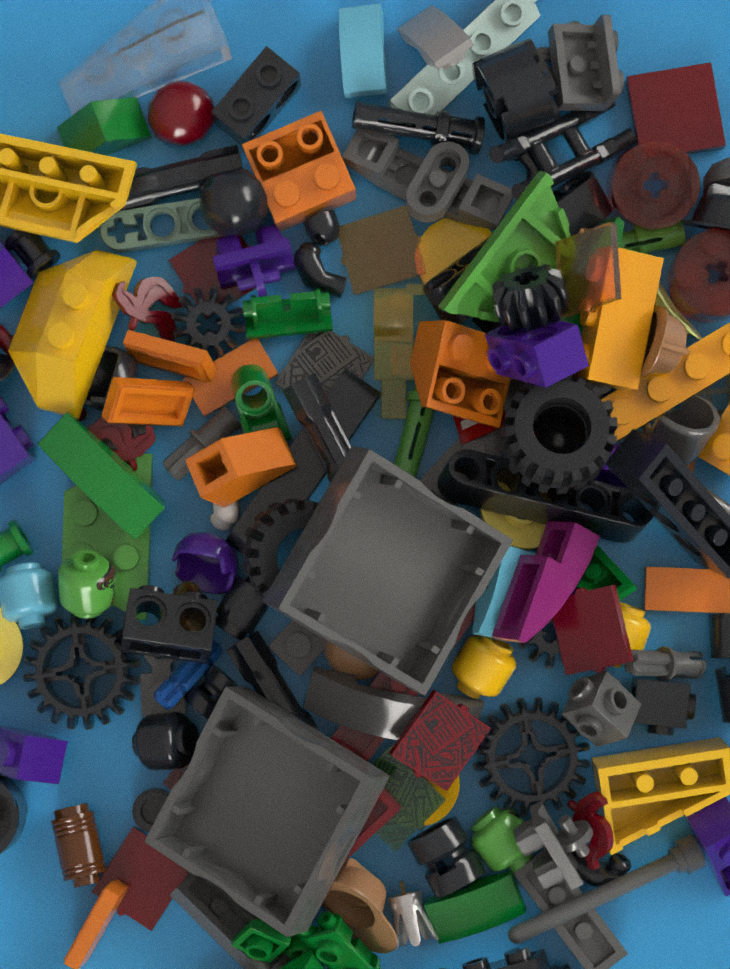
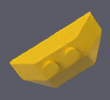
[0,133,137,243]
[8,250,137,419]

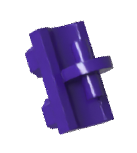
[212,224,296,297]

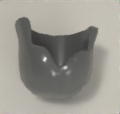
[642,396,721,466]

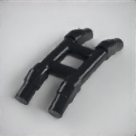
[489,102,637,200]

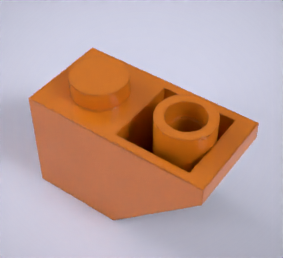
[185,427,297,508]

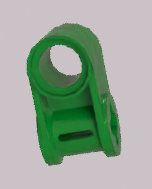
[231,364,292,441]

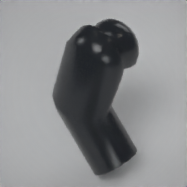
[294,242,347,298]
[572,851,632,887]

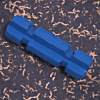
[154,639,223,710]

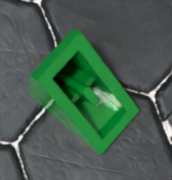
[57,97,152,155]

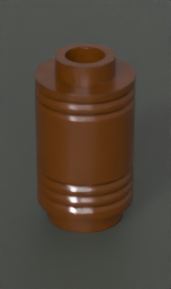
[51,803,107,888]

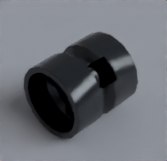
[407,816,486,898]

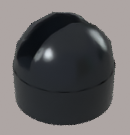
[303,210,340,246]

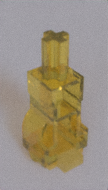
[374,284,425,419]

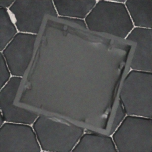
[262,446,513,696]
[144,686,390,937]

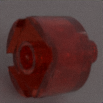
[607,141,700,229]
[668,228,730,323]

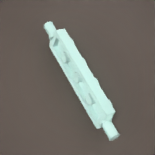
[387,0,541,137]

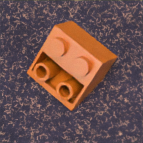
[242,111,356,232]
[410,320,511,428]

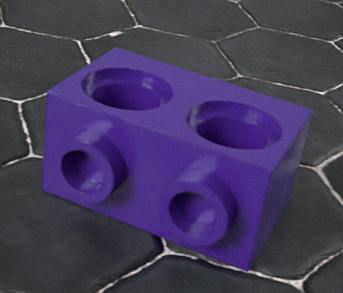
[485,320,589,388]

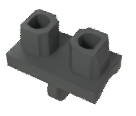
[513,801,593,890]

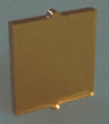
[339,205,426,295]
[555,222,622,317]

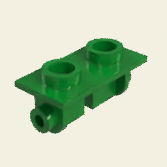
[243,289,333,340]
[301,911,381,969]

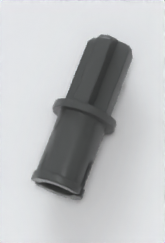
[163,406,241,480]
[624,646,706,681]

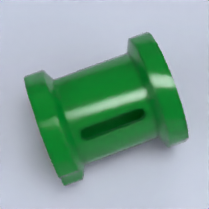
[0,520,34,572]

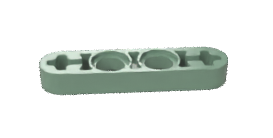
[100,198,267,253]

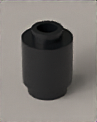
[215,576,269,641]

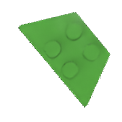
[438,171,583,322]
[62,453,154,620]

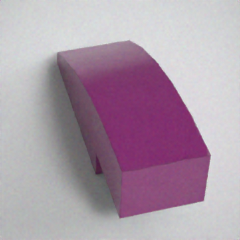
[491,521,600,643]

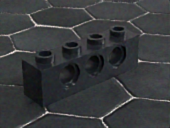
[606,429,730,579]

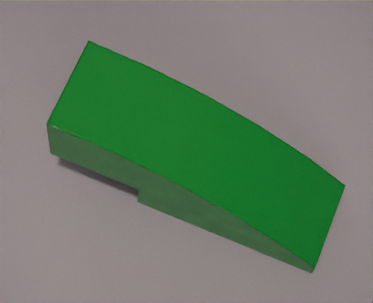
[38,411,165,540]

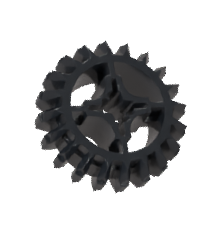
[23,613,142,730]
[473,697,591,816]

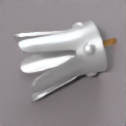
[388,881,439,951]

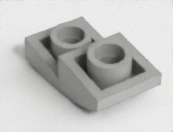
[397,5,474,70]

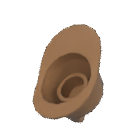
[641,305,690,377]
[322,858,397,954]

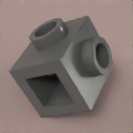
[562,671,641,747]

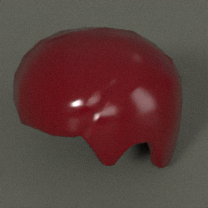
[147,81,215,147]

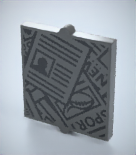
[275,331,375,394]

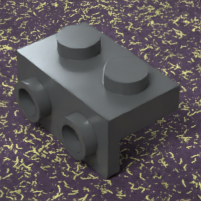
[548,14,624,111]

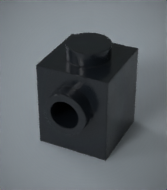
[631,678,696,736]

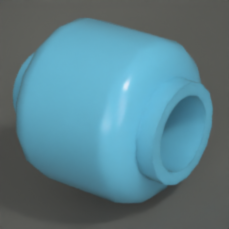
[0,563,58,630]

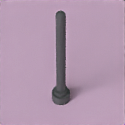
[508,834,706,944]

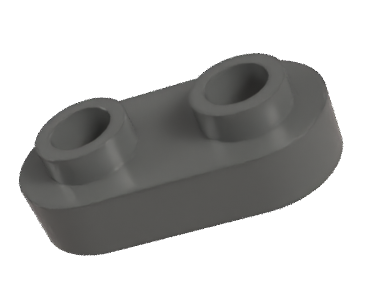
[406,142,470,222]

